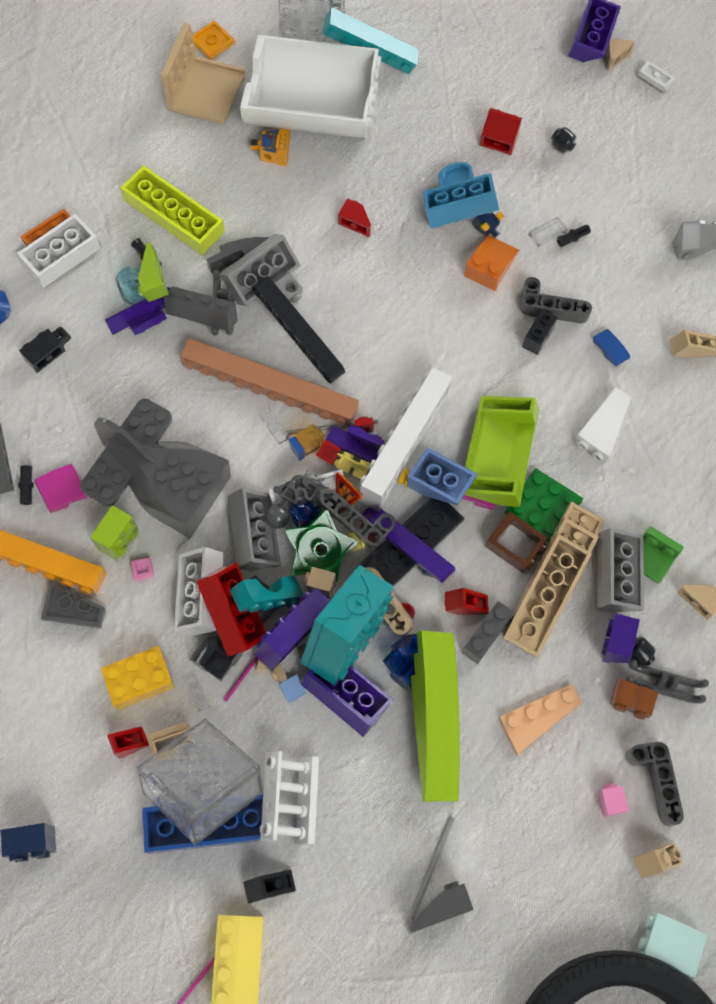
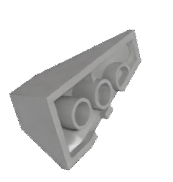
[673,220,716,260]

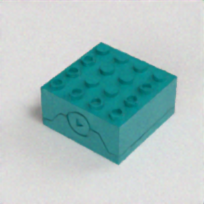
[301,565,394,685]

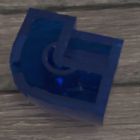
[383,634,418,692]

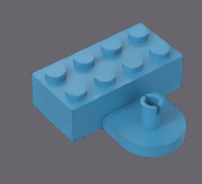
[423,162,499,228]

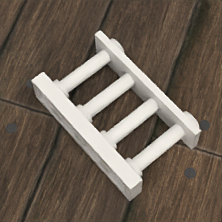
[260,751,319,845]

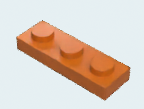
[20,209,71,246]

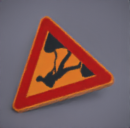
[336,472,363,514]

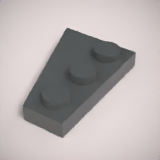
[41,581,106,629]

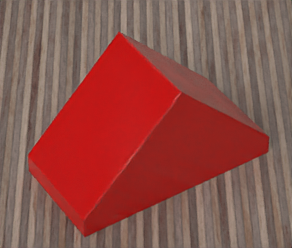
[107,726,149,759]

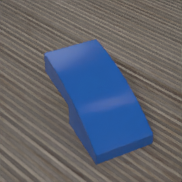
[593,329,630,367]

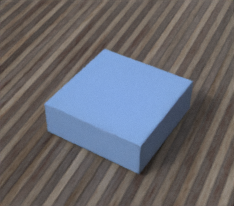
[279,675,307,703]

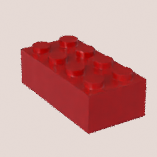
[196,562,266,656]

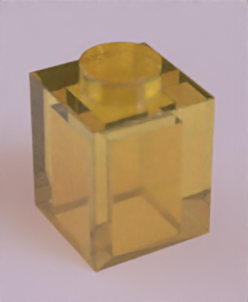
[295,424,325,457]

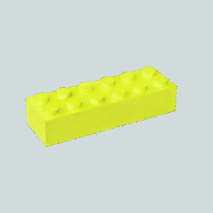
[120,165,225,256]

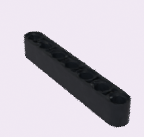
[252,276,345,384]

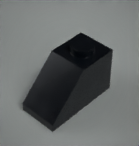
[243,869,296,904]

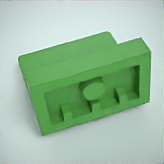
[643,526,684,584]

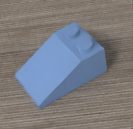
[407,448,477,505]

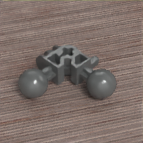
[265,469,343,529]

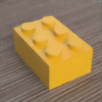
[100,645,175,710]

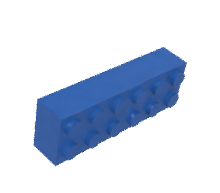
[142,794,263,854]

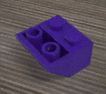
[601,613,640,663]

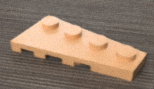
[499,684,581,755]

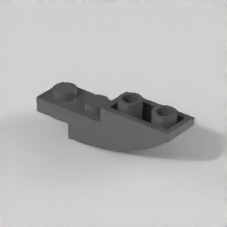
[206,237,270,274]

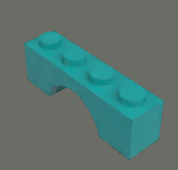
[230,576,304,613]

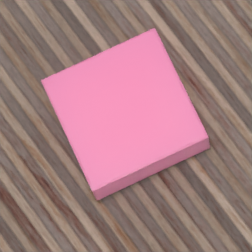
[131,557,154,581]

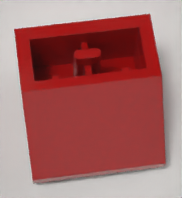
[480,108,522,155]

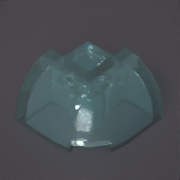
[115,266,146,305]

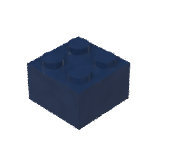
[0,823,56,863]

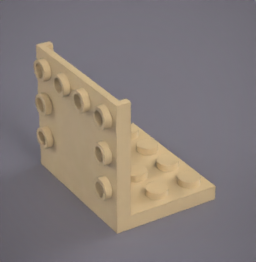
[160,23,246,125]

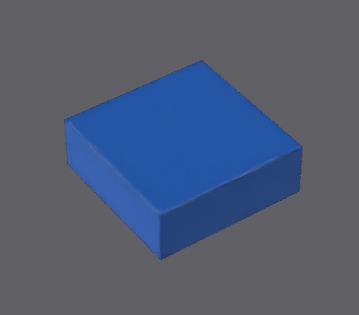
[288,436,305,461]

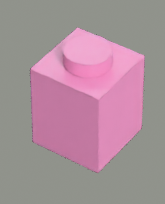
[598,783,629,817]

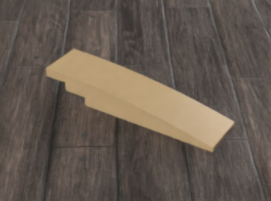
[503,502,605,658]

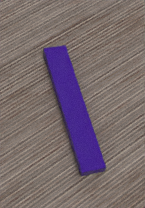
[361,507,456,583]

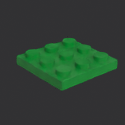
[504,468,584,542]

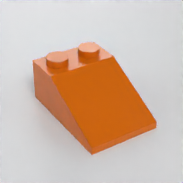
[464,235,519,291]

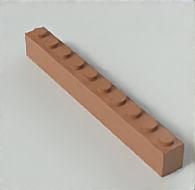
[180,338,359,426]

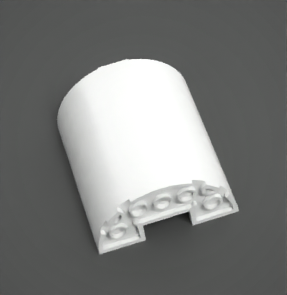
[240,35,381,139]

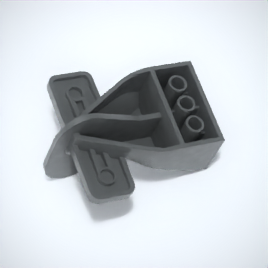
[80,398,231,538]

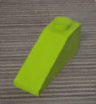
[138,242,169,302]

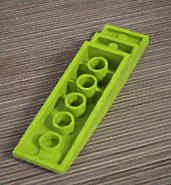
[411,630,460,802]

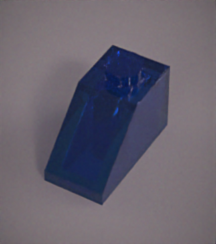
[290,502,321,527]

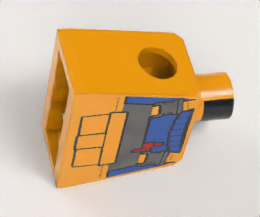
[251,129,291,166]

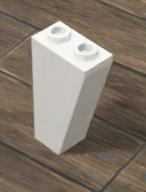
[574,387,631,464]

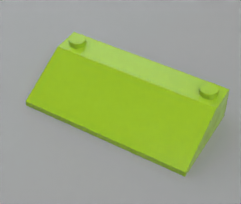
[465,396,539,507]

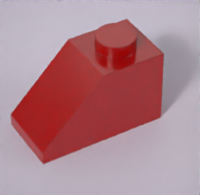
[338,198,371,237]
[444,588,489,615]

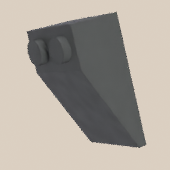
[407,881,474,933]

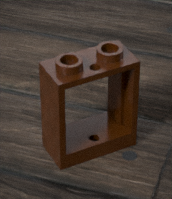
[485,511,548,573]

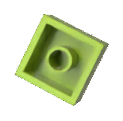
[90,505,139,561]

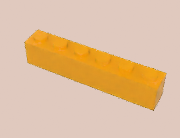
[0,530,107,594]

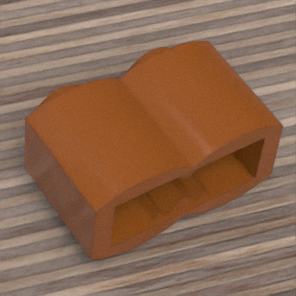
[609,678,658,720]

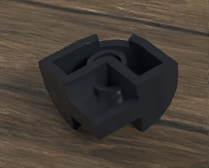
[189,635,244,681]

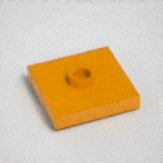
[193,20,235,60]

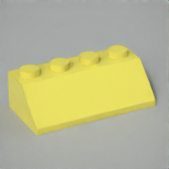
[211,915,264,1004]

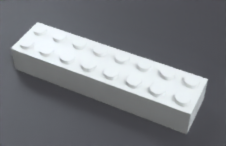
[358,367,453,512]

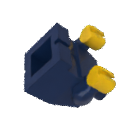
[471,211,504,238]

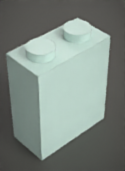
[638,913,708,978]

